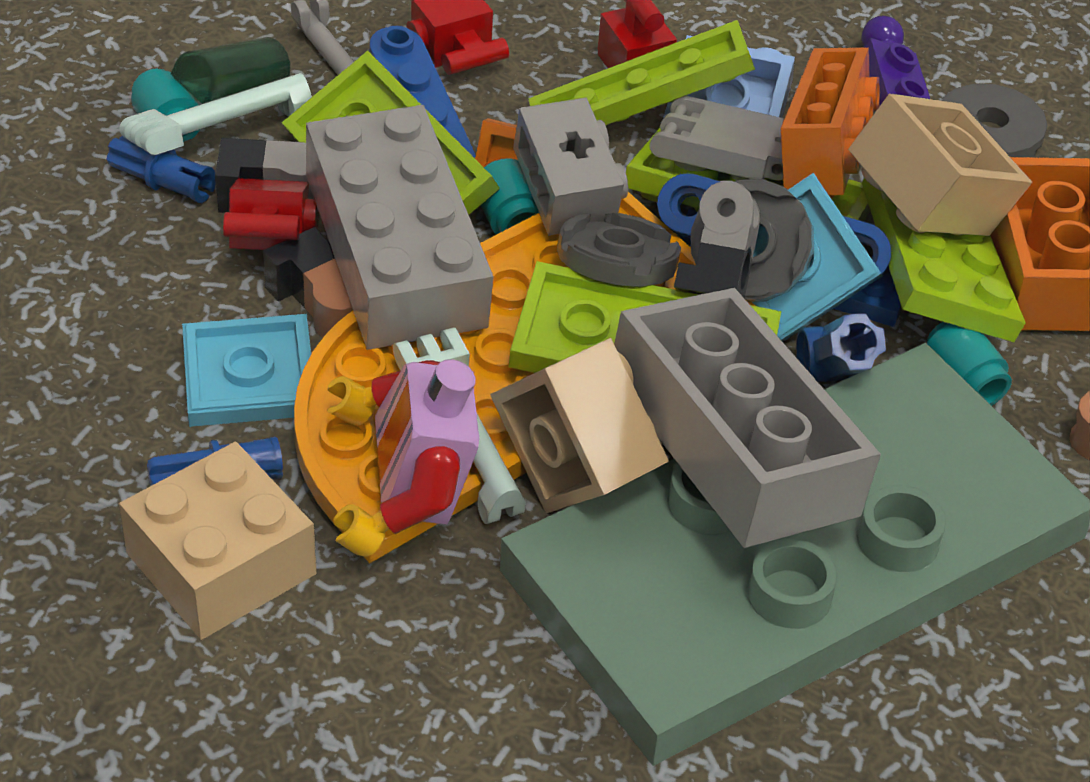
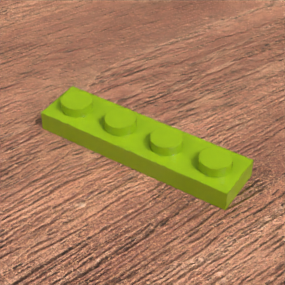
[528,20,755,125]

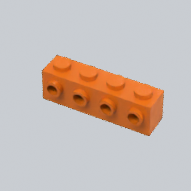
[781,48,880,198]

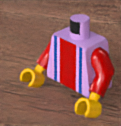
[327,360,479,557]

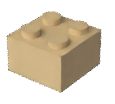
[848,94,1032,236]
[490,338,669,513]
[119,441,316,640]

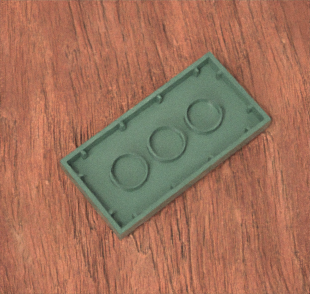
[500,343,1090,766]

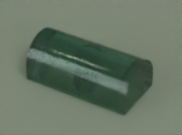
[171,37,290,104]

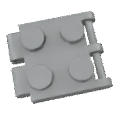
[650,96,784,181]

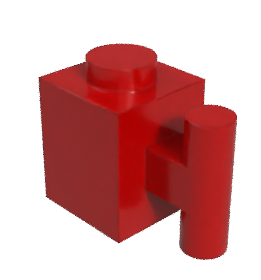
[406,0,509,75]
[598,0,677,68]
[223,178,319,250]

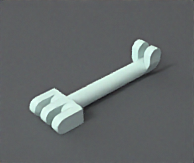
[119,73,312,155]
[393,327,526,524]

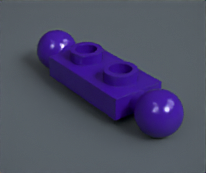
[861,15,930,107]

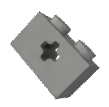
[513,98,628,236]

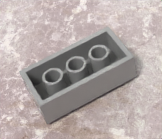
[306,105,494,350]
[614,288,881,548]

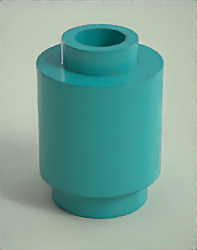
[131,68,200,142]
[480,158,539,235]
[927,322,1012,406]

